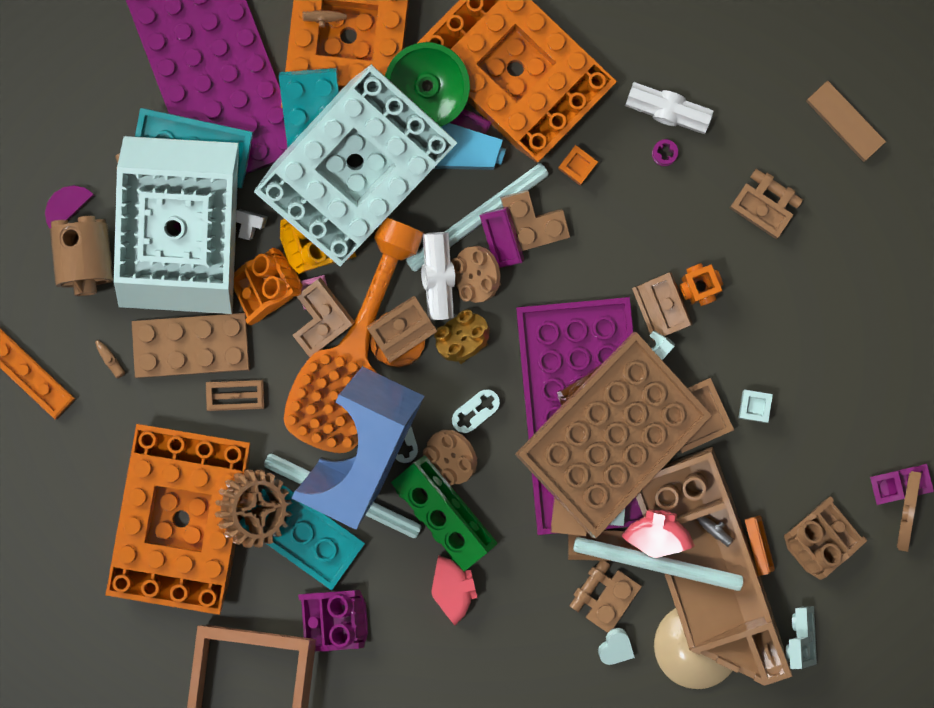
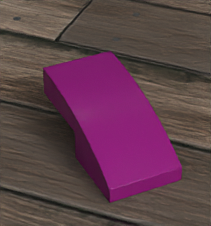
[870,464,934,505]

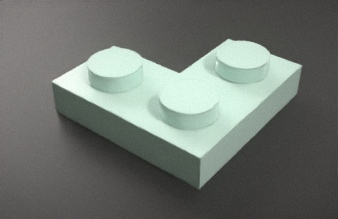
[786,607,817,669]

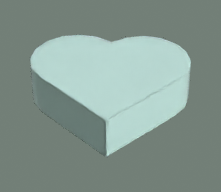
[598,628,635,665]

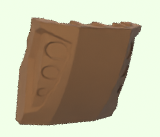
[784,496,867,580]

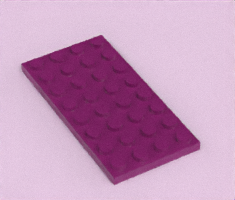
[126,0,287,175]
[516,297,643,535]

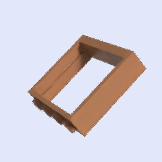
[187,625,316,708]

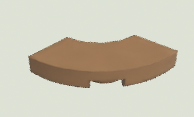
[897,471,921,552]

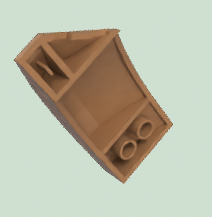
[636,447,792,686]

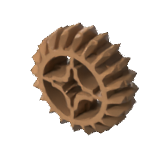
[215,469,292,548]

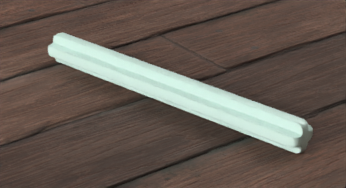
[406,163,549,272]
[264,454,421,538]
[573,537,743,591]

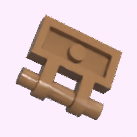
[730,169,803,239]
[569,561,642,633]

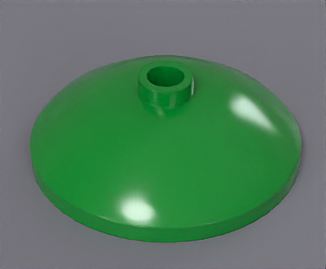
[385,42,470,127]

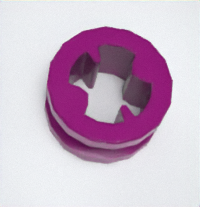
[652,139,678,166]

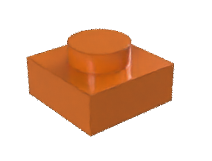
[558,145,598,186]

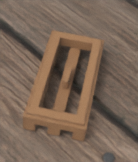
[206,380,265,411]

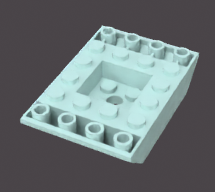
[254,64,457,266]
[114,136,239,314]

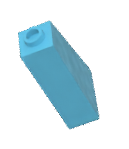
[433,123,506,170]

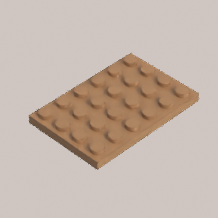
[515,332,712,538]

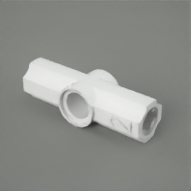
[625,82,713,134]
[421,232,455,320]

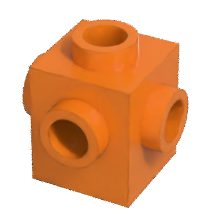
[680,263,723,307]

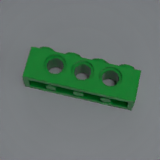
[391,455,498,572]

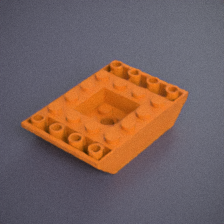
[281,0,409,109]
[418,0,617,163]
[105,424,251,615]

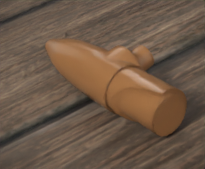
[302,10,347,27]
[95,340,125,379]

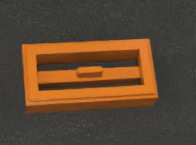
[745,515,775,576]

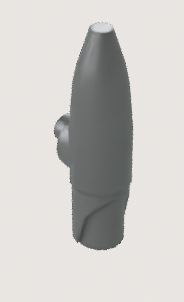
[697,516,733,547]

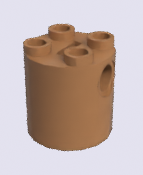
[50,216,114,296]

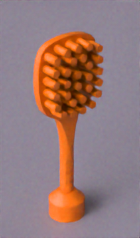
[284,218,425,453]

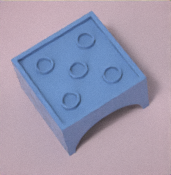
[292,366,424,530]

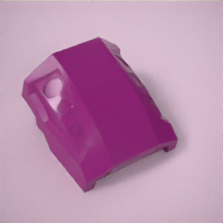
[298,590,368,652]

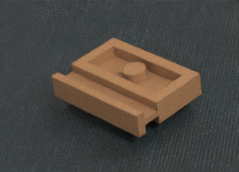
[632,273,693,341]
[367,296,437,363]

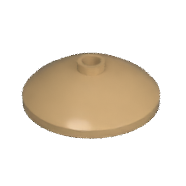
[654,608,732,689]

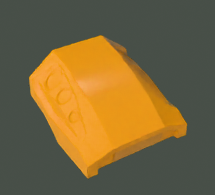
[280,219,356,274]

